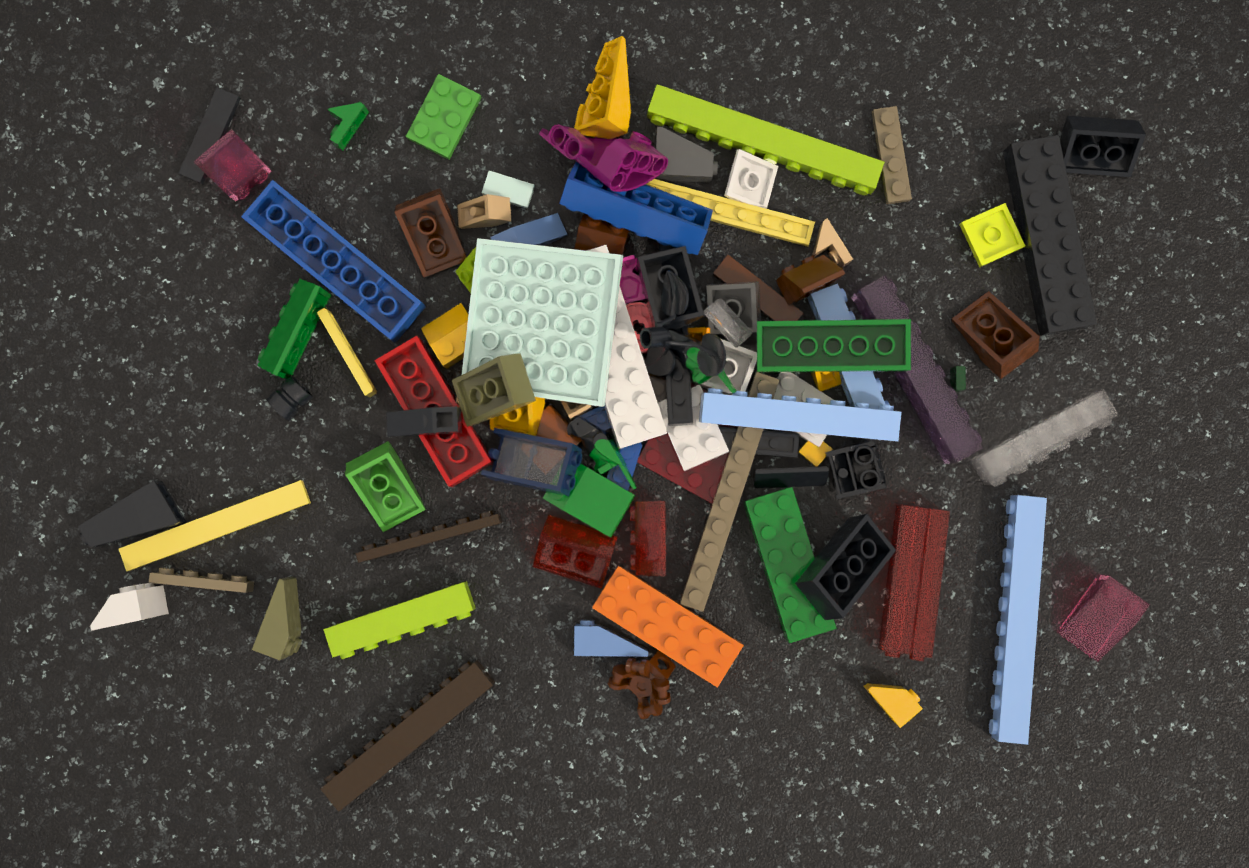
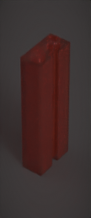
[878,505,950,661]

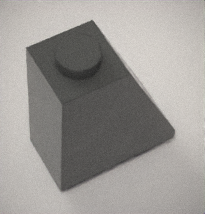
[655,127,718,183]

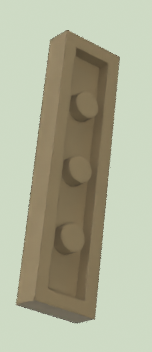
[872,106,912,205]
[149,568,254,593]

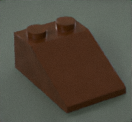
[394,188,467,277]
[952,291,1040,379]

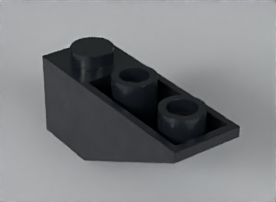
[386,406,462,437]

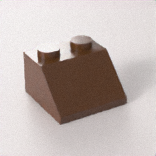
[775,255,845,306]

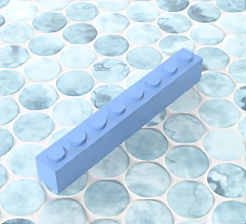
[699,388,901,441]

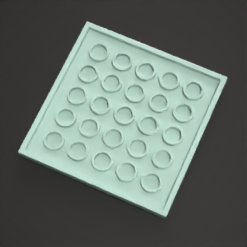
[462,238,623,407]

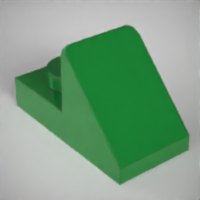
[328,102,369,151]

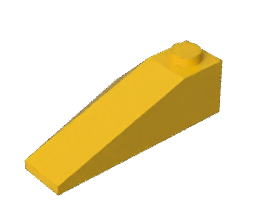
[574,36,631,139]

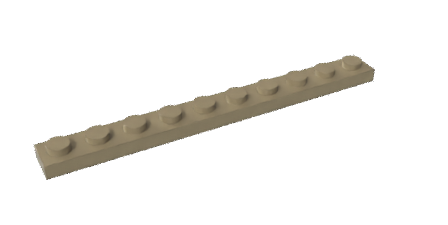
[680,372,780,612]

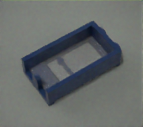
[481,428,582,497]

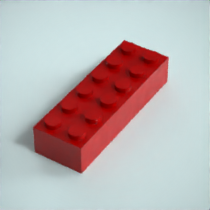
[374,336,494,487]

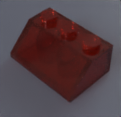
[630,501,666,576]
[533,515,618,589]

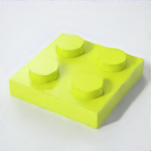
[959,203,1025,267]

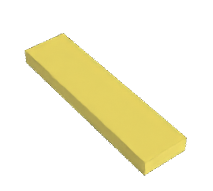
[317,308,377,397]

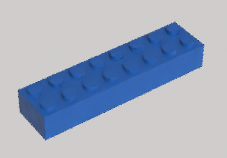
[241,180,426,343]

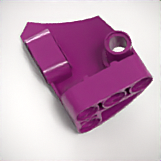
[539,124,668,192]

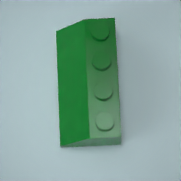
[257,279,331,379]

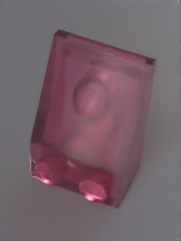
[194,129,272,202]
[1057,574,1149,662]

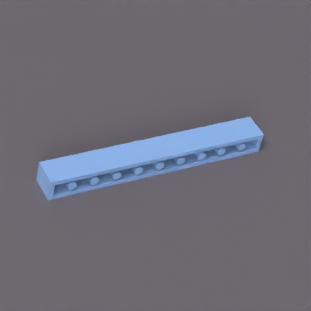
[989,495,1047,745]

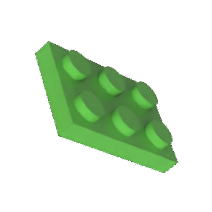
[406,74,482,160]

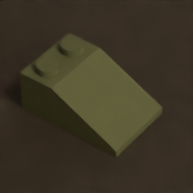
[452,353,536,427]
[252,576,302,660]

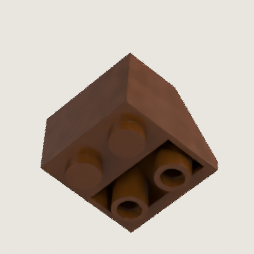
[574,213,630,255]

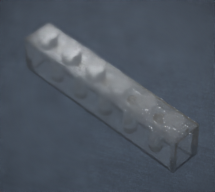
[971,390,1119,487]

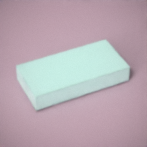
[482,171,535,209]

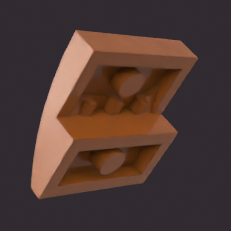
[522,404,582,475]

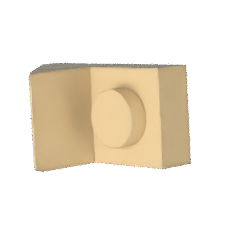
[813,218,853,268]

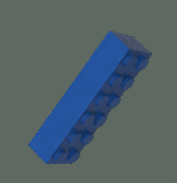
[559,161,713,255]

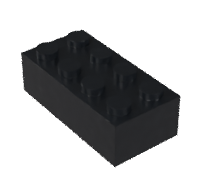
[795,514,896,620]

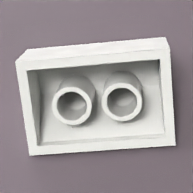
[90,583,169,631]

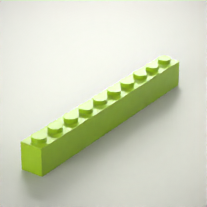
[647,84,885,195]

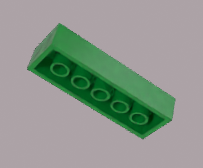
[757,319,911,372]
[743,487,837,643]

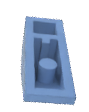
[490,213,568,246]
[574,620,648,657]

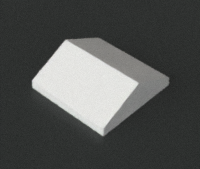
[724,149,778,209]

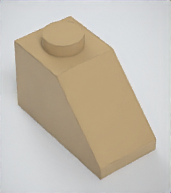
[457,194,511,229]

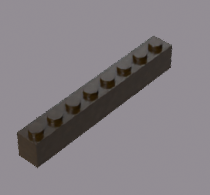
[320,660,495,812]

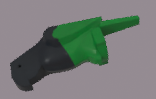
[669,330,736,393]
[567,417,637,490]

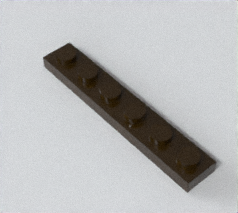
[356,510,502,563]

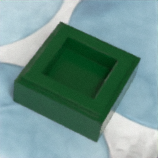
[950,366,966,392]

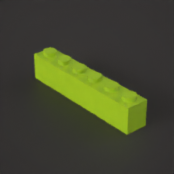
[323,581,476,659]

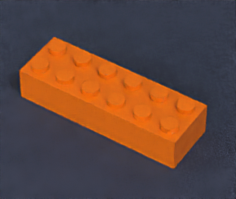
[592,565,744,688]

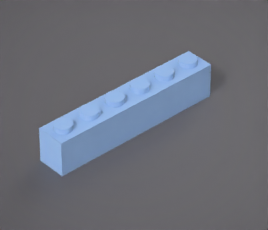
[807,284,890,409]

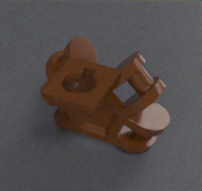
[608,650,676,720]

